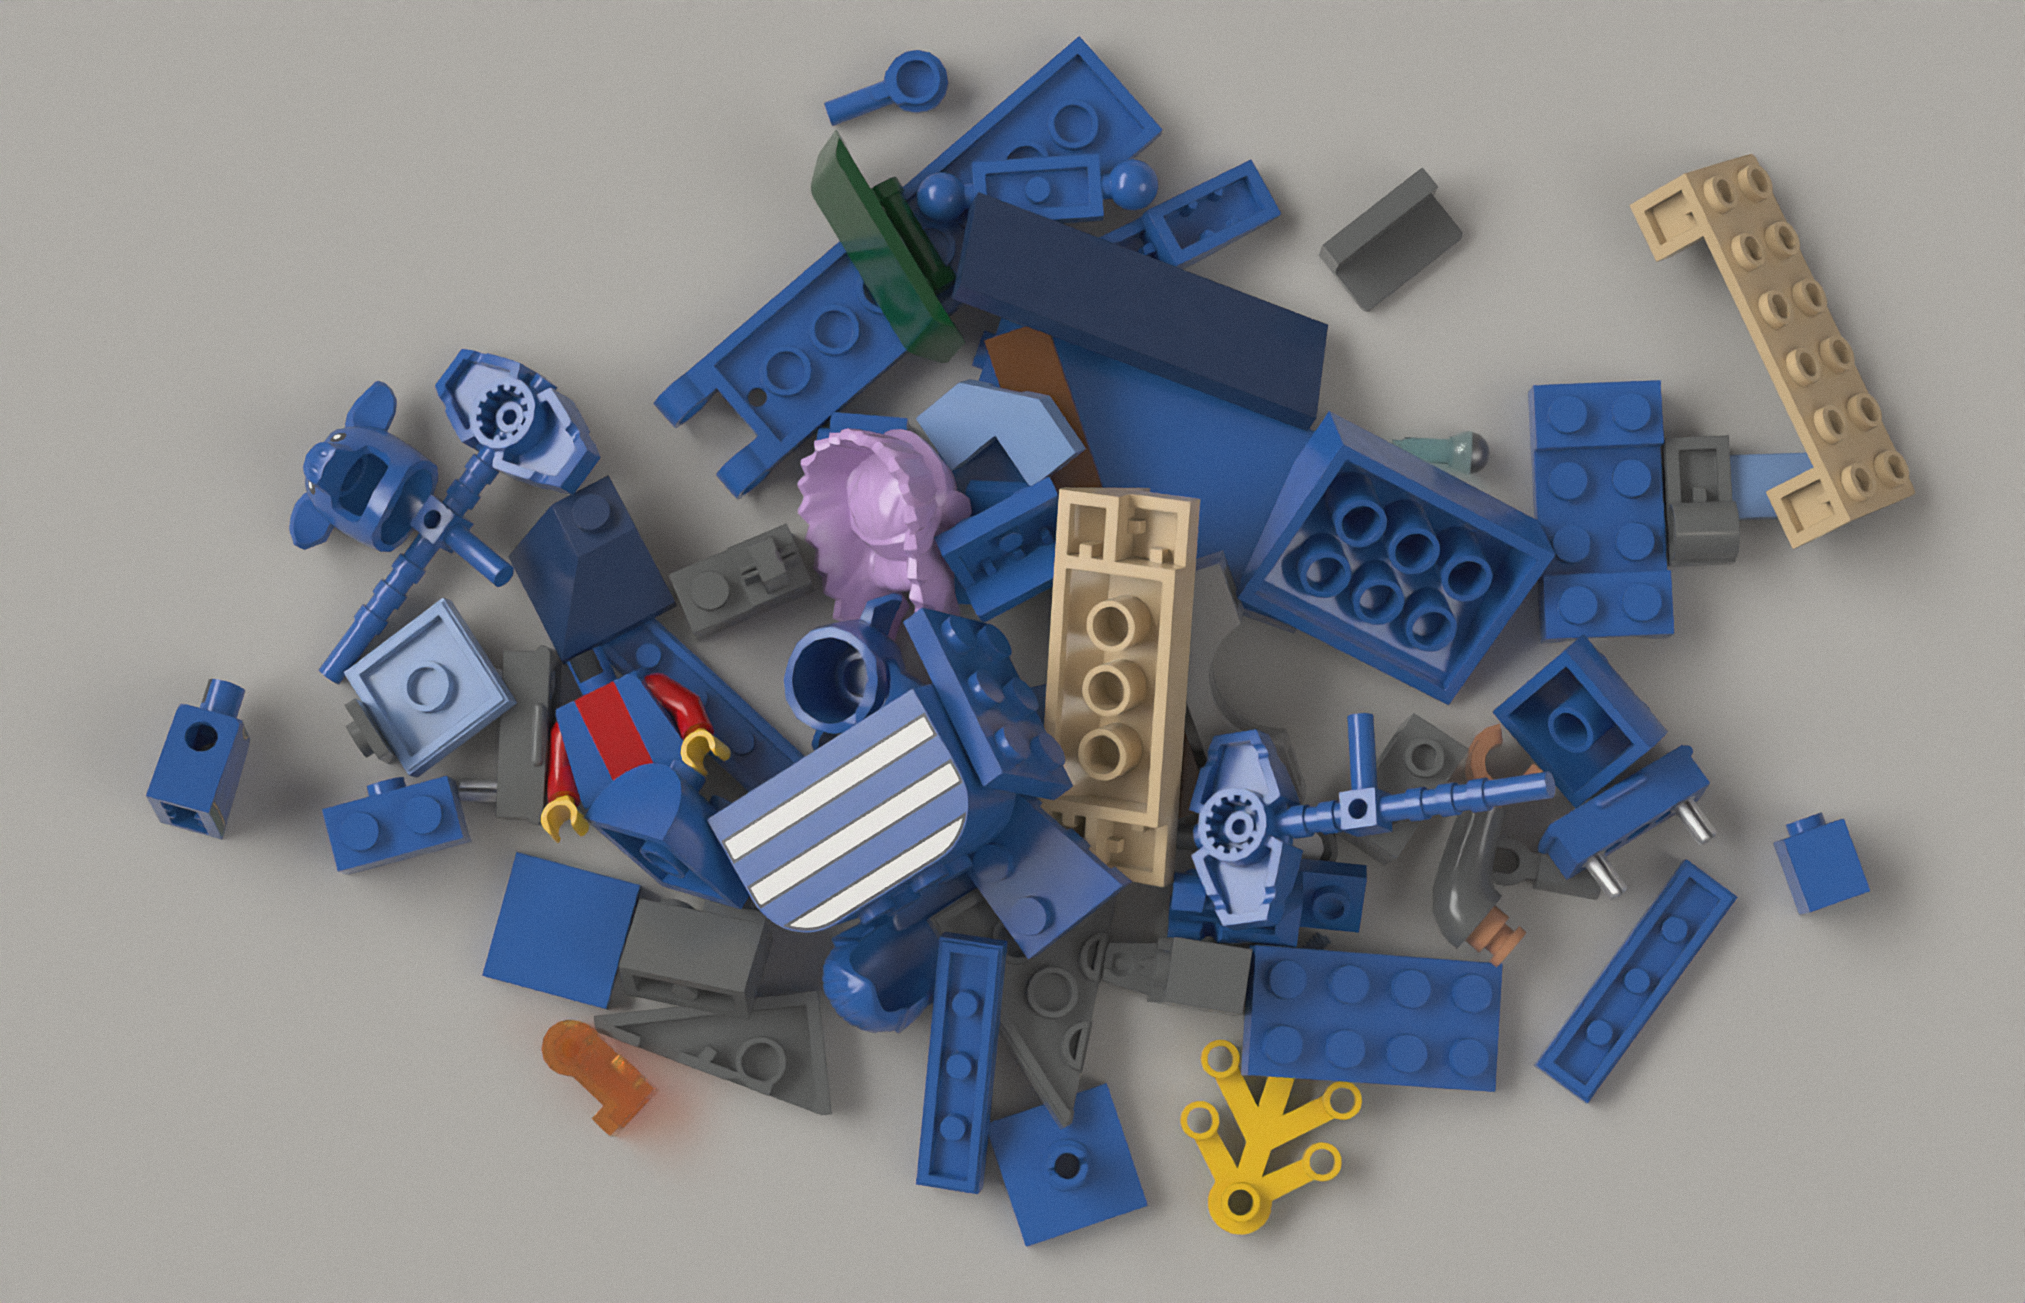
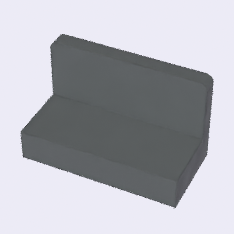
[1318,167,1463,312]

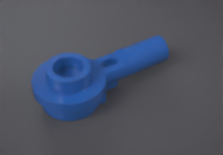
[824,50,949,126]

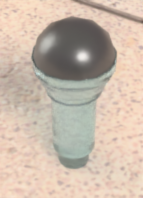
[1392,431,1490,475]

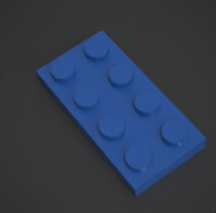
[1241,945,1503,1092]

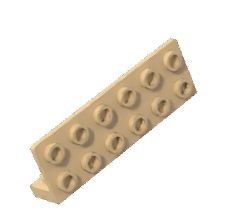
[1629,154,1915,549]

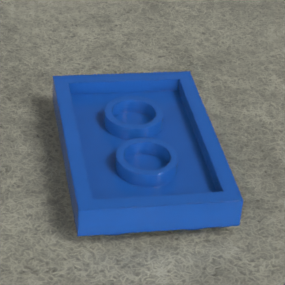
[903,607,1073,800]

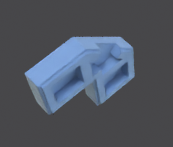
[916,379,1086,486]

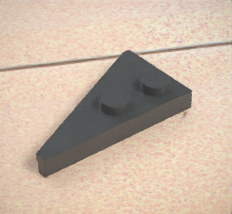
[594,991,832,1115]

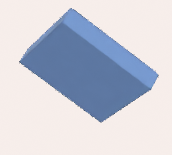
[344,597,517,778]

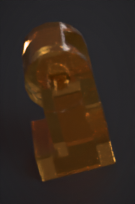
[541,1020,659,1137]

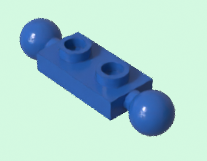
[917,153,1158,224]

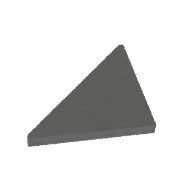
[926,888,1119,1129]

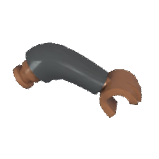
[1432,724,1543,967]

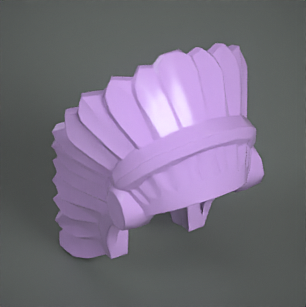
[797,428,972,642]

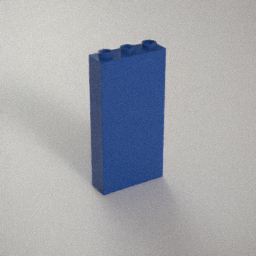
[939,318,1315,634]

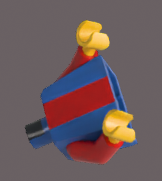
[541,645,731,843]

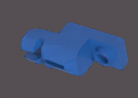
[1167,859,1367,948]

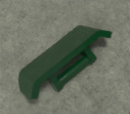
[811,129,966,363]

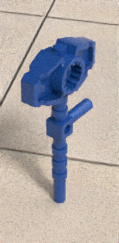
[318,349,601,685]
[1189,713,1555,930]

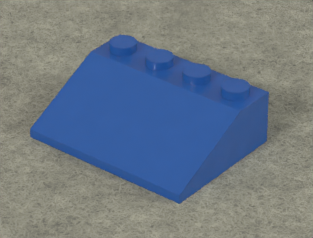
[1235,411,1555,705]

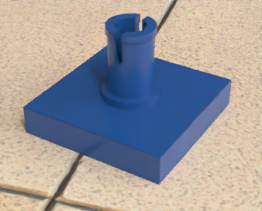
[989,1083,1148,1247]

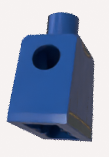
[146,679,250,840]

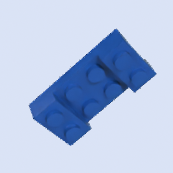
[1528,380,1674,644]

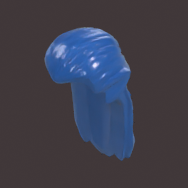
[822,872,977,1033]

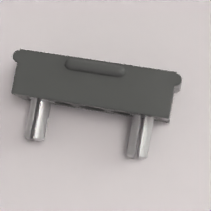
[458,645,562,827]

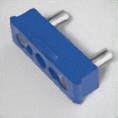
[1537,745,1717,900]

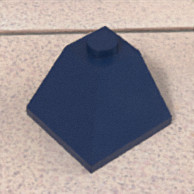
[508,475,677,665]

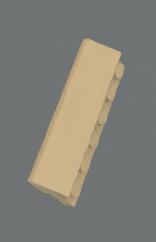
[1039,487,1200,887]

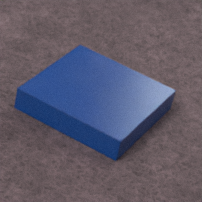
[482,852,642,1010]

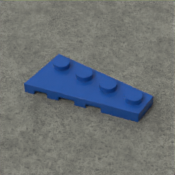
[966,793,1132,959]

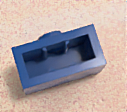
[322,776,471,875]

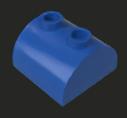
[1492,634,1668,809]
[584,760,749,909]

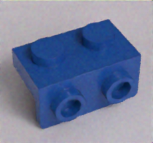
[934,477,1059,622]

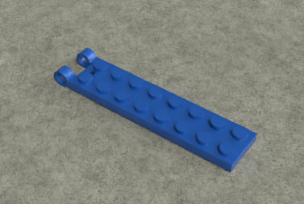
[653,36,1163,500]

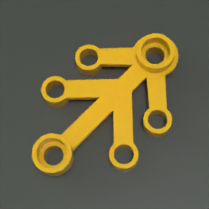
[1180,1040,1362,1235]

